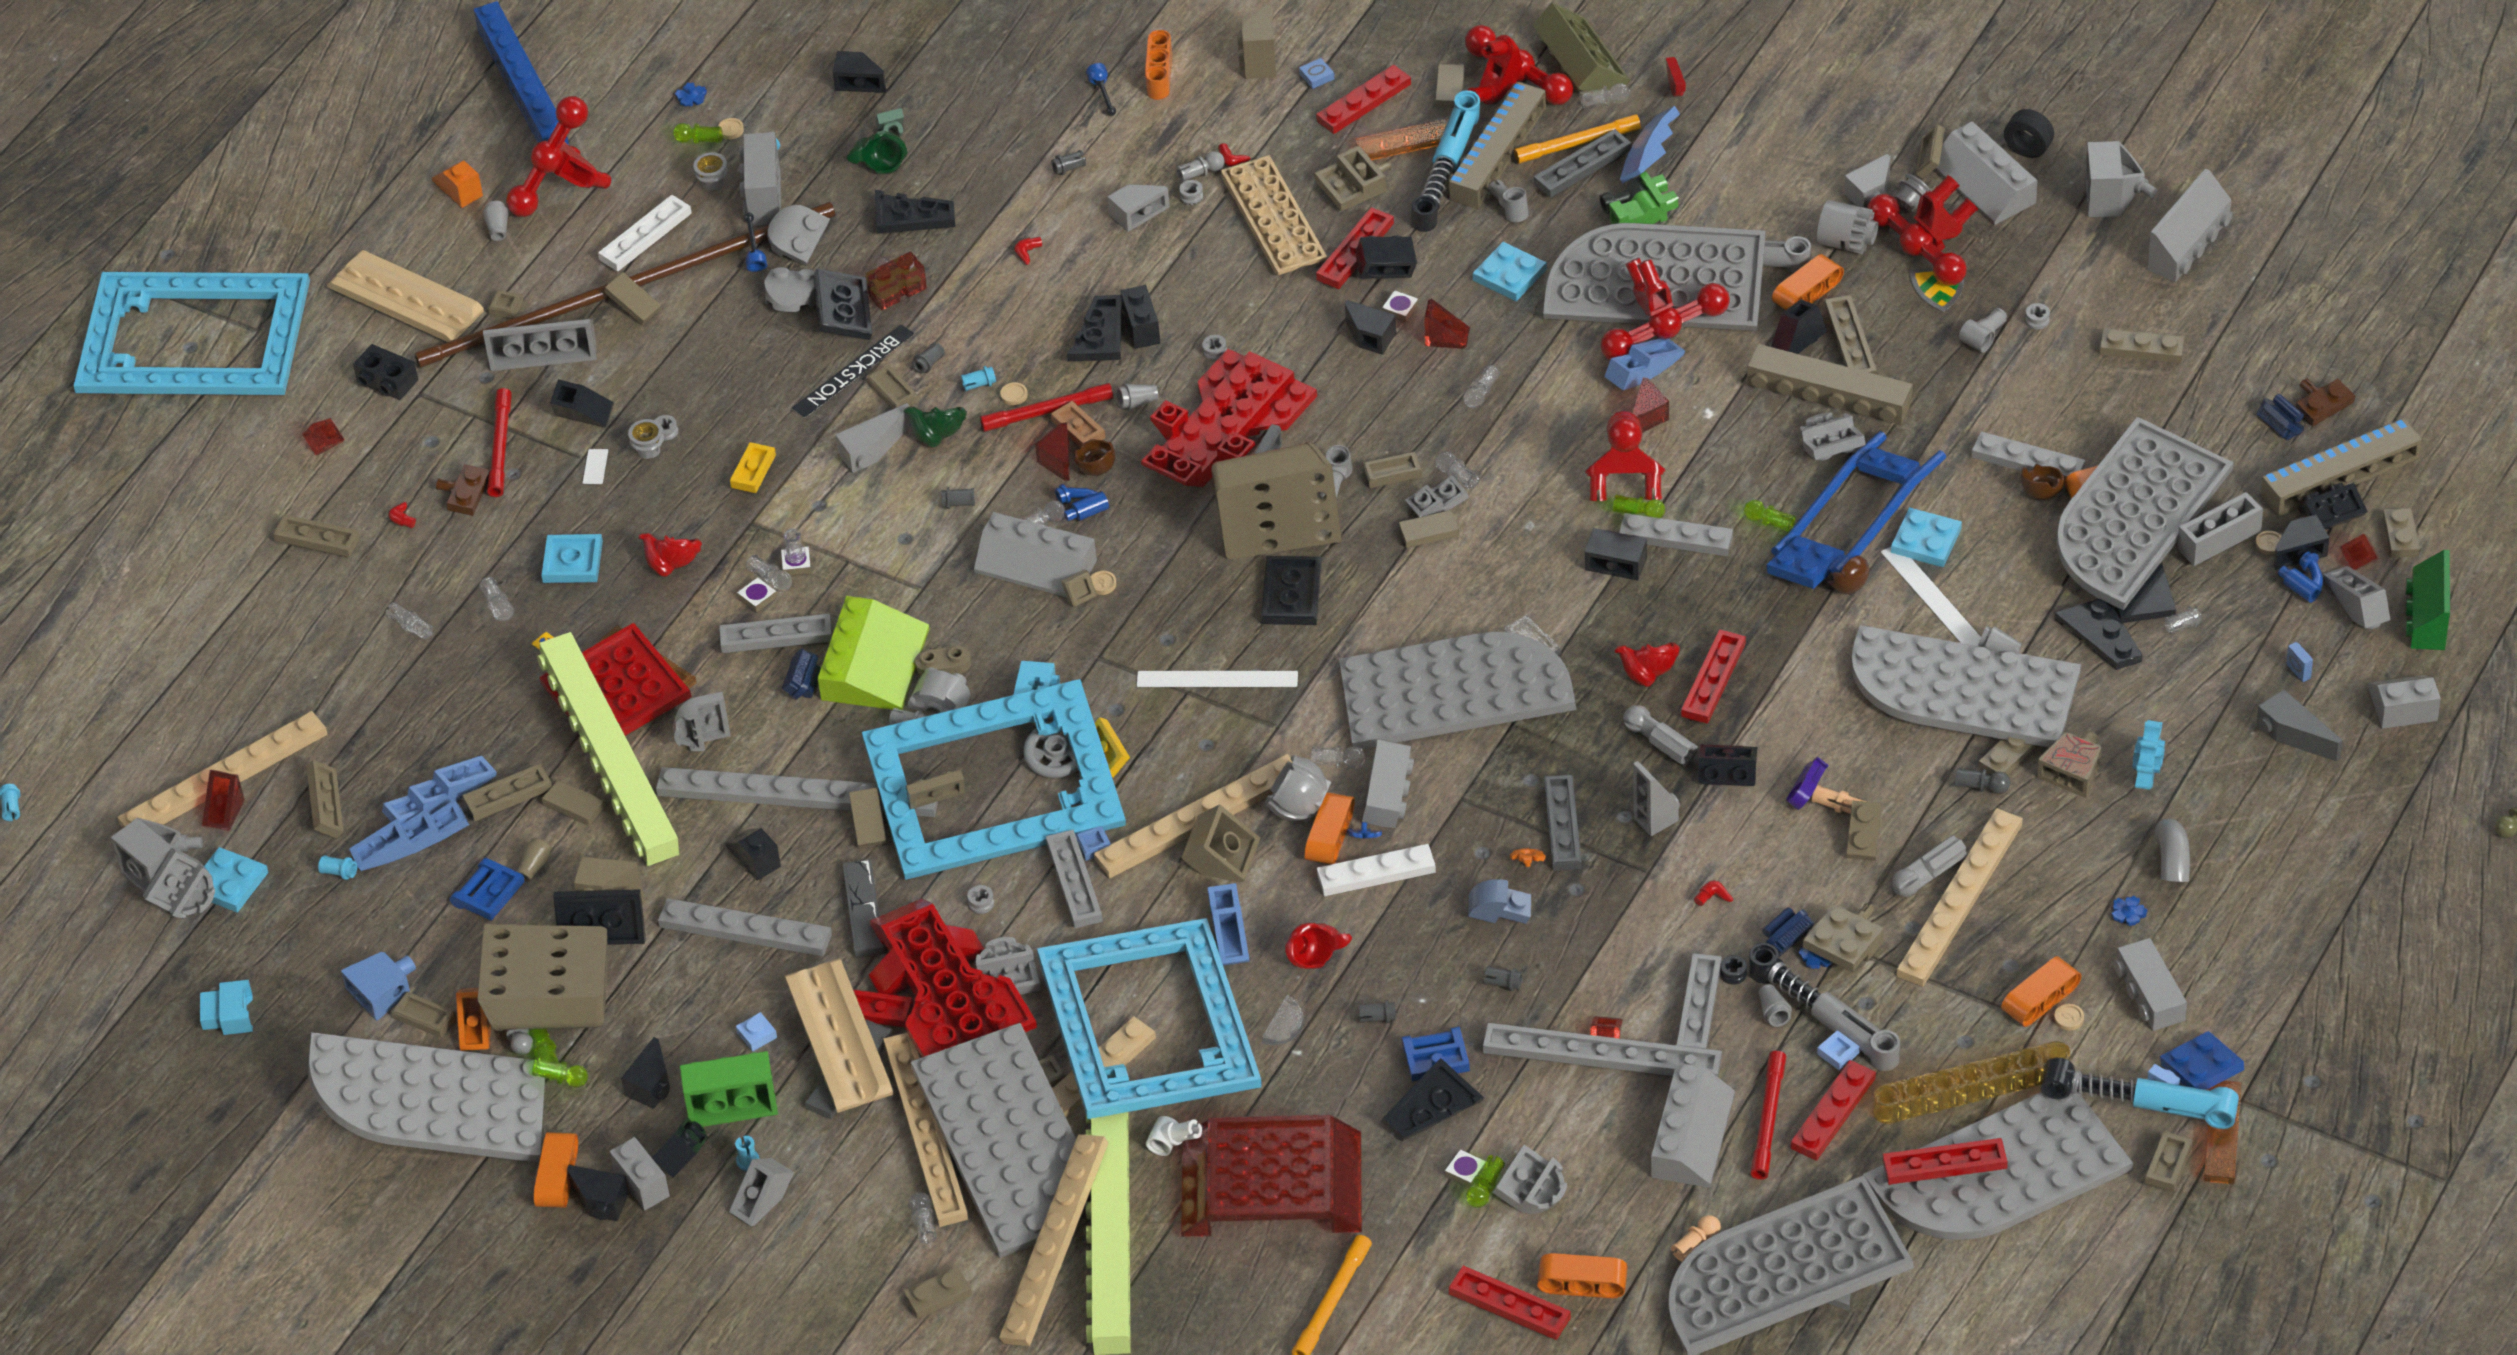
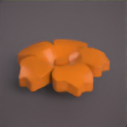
[1510,848,1546,867]

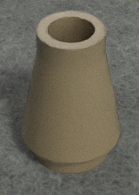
[516,838,552,882]

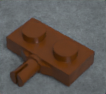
[2295,378,2356,427]
[436,464,490,516]

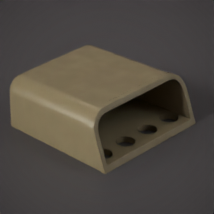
[1211,442,1342,559]
[478,924,608,1031]

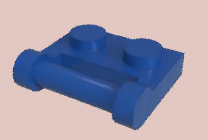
[449,858,525,921]
[1401,1027,1470,1082]

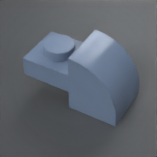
[1468,879,1531,924]

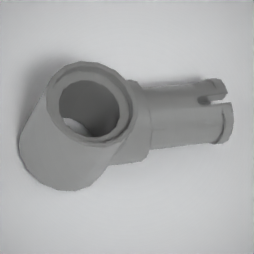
[1488,179,1529,222]
[1959,308,2007,353]
[1320,445,1352,500]

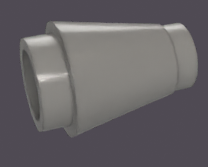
[482,201,509,241]
[1116,384,1158,410]
[1978,626,2022,654]
[1758,984,1792,1027]

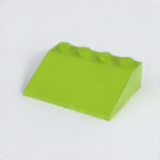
[818,596,930,710]

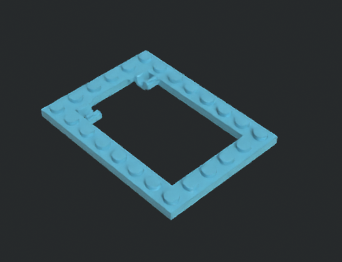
[74,272,310,395]
[862,679,1126,880]
[1037,918,1261,1119]

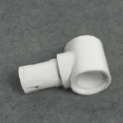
[1146,1116,1202,1156]

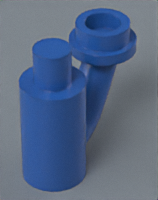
[1055,484,1109,521]
[2278,552,2323,603]

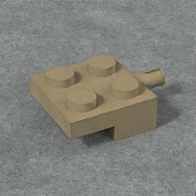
[1314,146,1391,211]
[1803,903,1884,972]

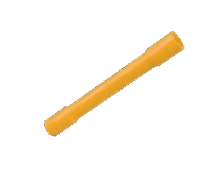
[1514,114,1641,164]
[1291,1235,1372,1355]

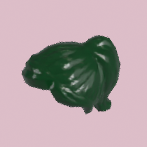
[846,131,908,174]
[904,406,967,448]

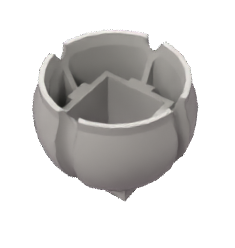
[1265,755,1331,823]

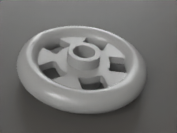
[1023,720,1078,778]

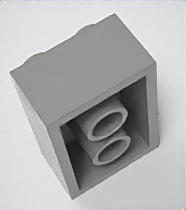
[739,132,781,226]

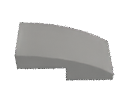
[1405,475,1469,517]

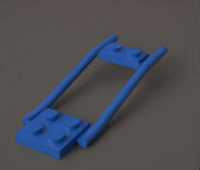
[1767,431,1946,589]

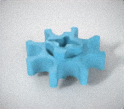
[2132,720,2165,790]

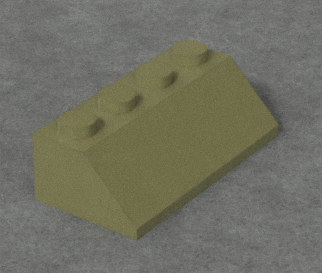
[1533,2,1630,96]

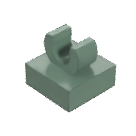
[875,108,904,136]

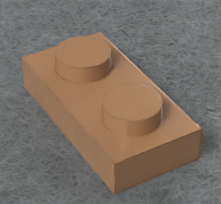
[1051,401,1106,447]

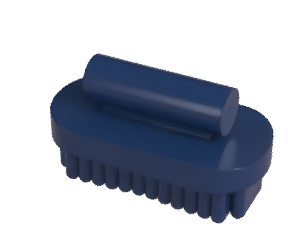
[2256,394,2305,440]
[782,648,821,700]
[1762,907,1815,957]

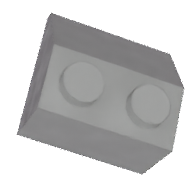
[2368,675,2441,729]

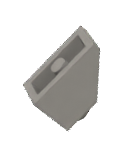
[1844,154,1890,208]
[1107,184,1170,232]
[729,1158,794,1226]

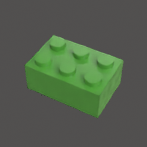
[680,1051,778,1127]

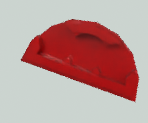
[1666,57,1686,97]

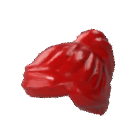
[638,533,702,577]
[1614,642,1680,687]
[1285,923,1352,969]

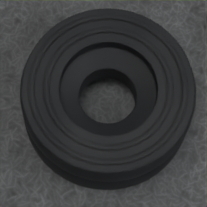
[2004,109,2054,158]

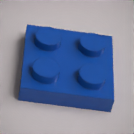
[2160,1031,2245,1090]

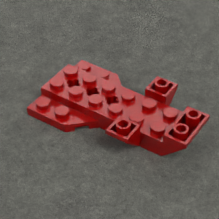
[1141,349,1317,487]
[869,898,1037,1057]

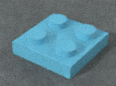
[1473,242,1547,301]
[1891,507,1962,567]
[542,534,603,583]
[205,847,269,913]

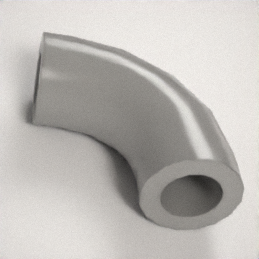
[2154,818,2190,882]

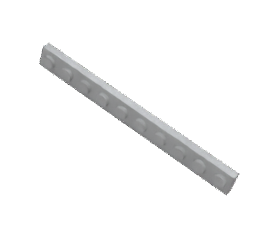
[656,767,938,817]

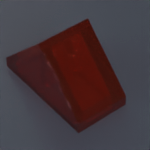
[1424,298,1470,349]
[1633,377,1669,433]
[1035,422,1070,481]
[202,770,245,830]

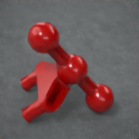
[1465,25,1573,105]
[506,96,611,217]
[1867,175,1978,286]
[1600,258,1730,360]
[1585,411,1665,501]

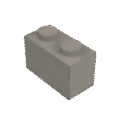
[609,1137,670,1211]

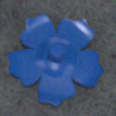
[675,82,707,106]
[1347,822,1382,839]
[2112,896,2148,926]
[1799,948,1833,969]

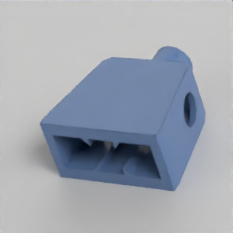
[341,952,416,1021]

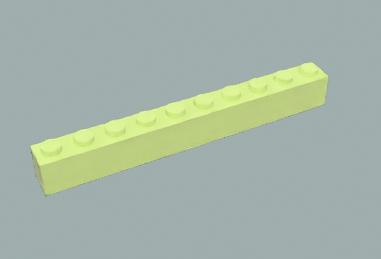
[537,632,679,866]
[1086,1112,1131,1355]

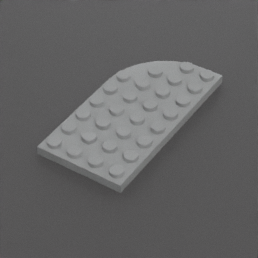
[1543,223,1766,331]
[2057,417,2234,610]
[1852,625,2081,748]
[1339,632,1577,750]
[911,1023,1076,1258]
[308,1032,546,1163]
[1863,1092,2133,1240]
[1669,1175,1914,1355]

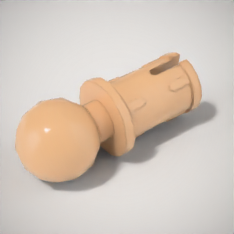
[1671,1215,1721,1262]

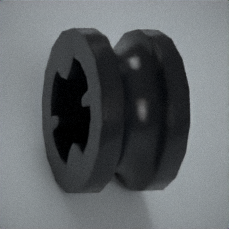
[1721,955,1747,985]

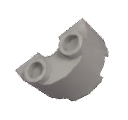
[907,667,971,713]

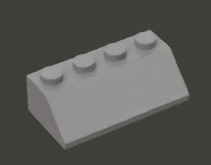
[1934,121,2038,225]
[2148,169,2233,282]
[483,319,597,371]
[974,512,1097,597]
[1651,1063,1735,1188]

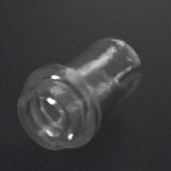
[783,529,806,564]
[2164,606,2202,634]

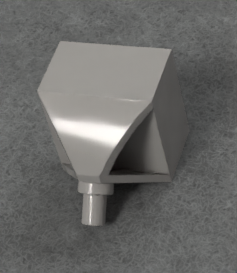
[2085,141,2157,217]
[111,818,203,892]

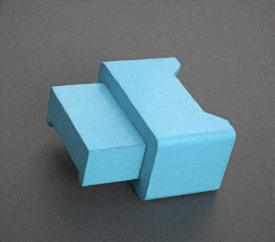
[200,980,253,1035]

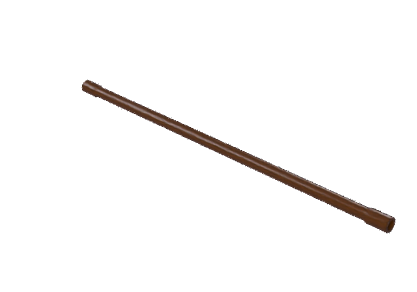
[414,202,835,368]

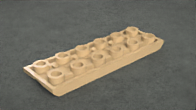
[1221,155,1327,275]
[327,250,484,342]
[784,958,893,1113]

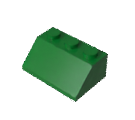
[2405,550,2450,650]

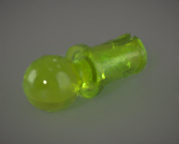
[673,123,723,144]
[1613,494,1666,518]
[1743,500,1796,532]
[532,1057,588,1088]
[1466,1155,1505,1208]

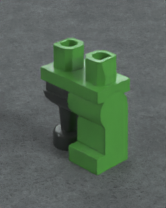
[1599,171,1678,224]

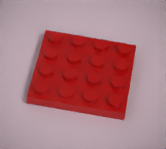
[539,623,692,736]

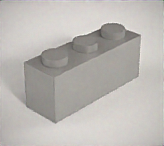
[2177,492,2263,566]
[1362,740,1414,828]
[2114,938,2187,1031]

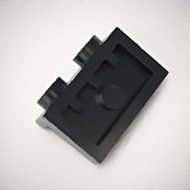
[2298,482,2368,530]
[1698,744,1758,786]

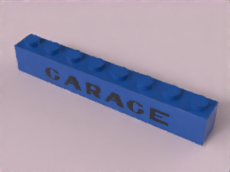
[474,1,569,145]

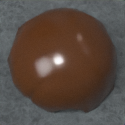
[1074,439,1116,476]
[2021,464,2064,500]
[1827,555,1869,594]

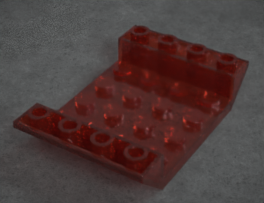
[1181,1115,1362,1237]

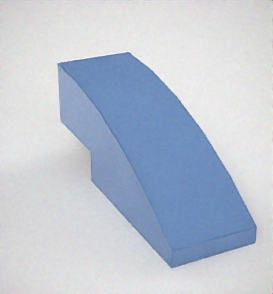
[1604,339,1685,390]
[1208,883,1249,966]

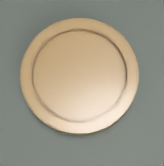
[718,118,744,140]
[1000,382,1027,405]
[2256,531,2282,555]
[1090,571,1117,595]
[2054,1004,2084,1031]

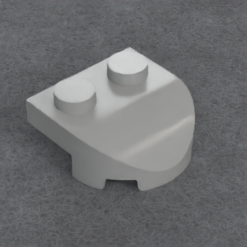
[767,205,830,266]
[764,267,816,312]
[1800,412,1866,460]
[673,692,731,751]
[143,848,215,918]
[976,937,1041,995]
[1492,1145,1567,1214]

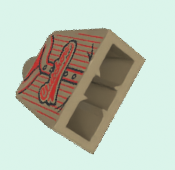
[2037,731,2102,798]

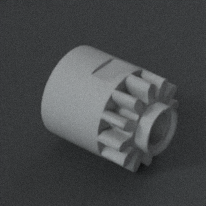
[1817,200,1878,254]

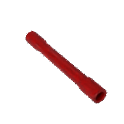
[980,383,1113,432]
[487,388,512,497]
[1750,1051,1787,1180]

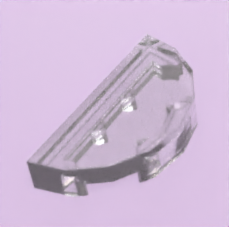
[1262,995,1304,1045]

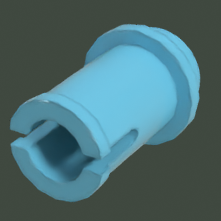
[961,366,996,392]
[0,784,21,821]
[318,855,357,880]
[735,1135,760,1172]

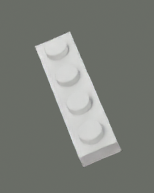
[598,195,692,272]
[1317,844,1436,896]

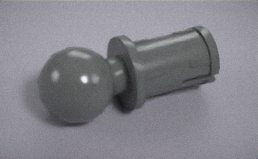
[1955,768,2011,794]

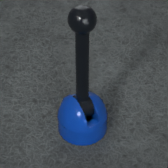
[1086,63,1116,116]
[744,212,767,272]

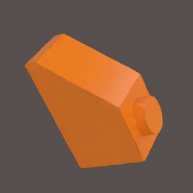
[432,160,483,208]
[456,988,491,1051]

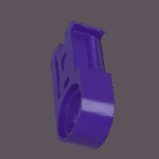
[1786,756,1829,810]

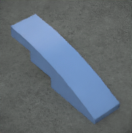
[1620,106,1680,183]
[382,756,497,824]
[349,800,469,871]

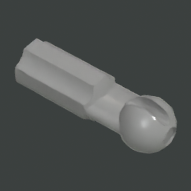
[1623,705,1698,766]
[1891,835,1967,897]

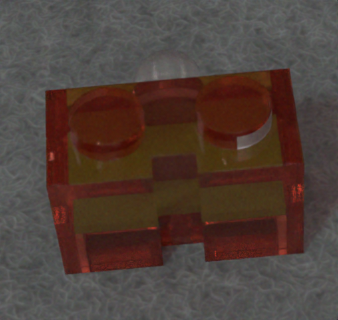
[865,251,927,310]

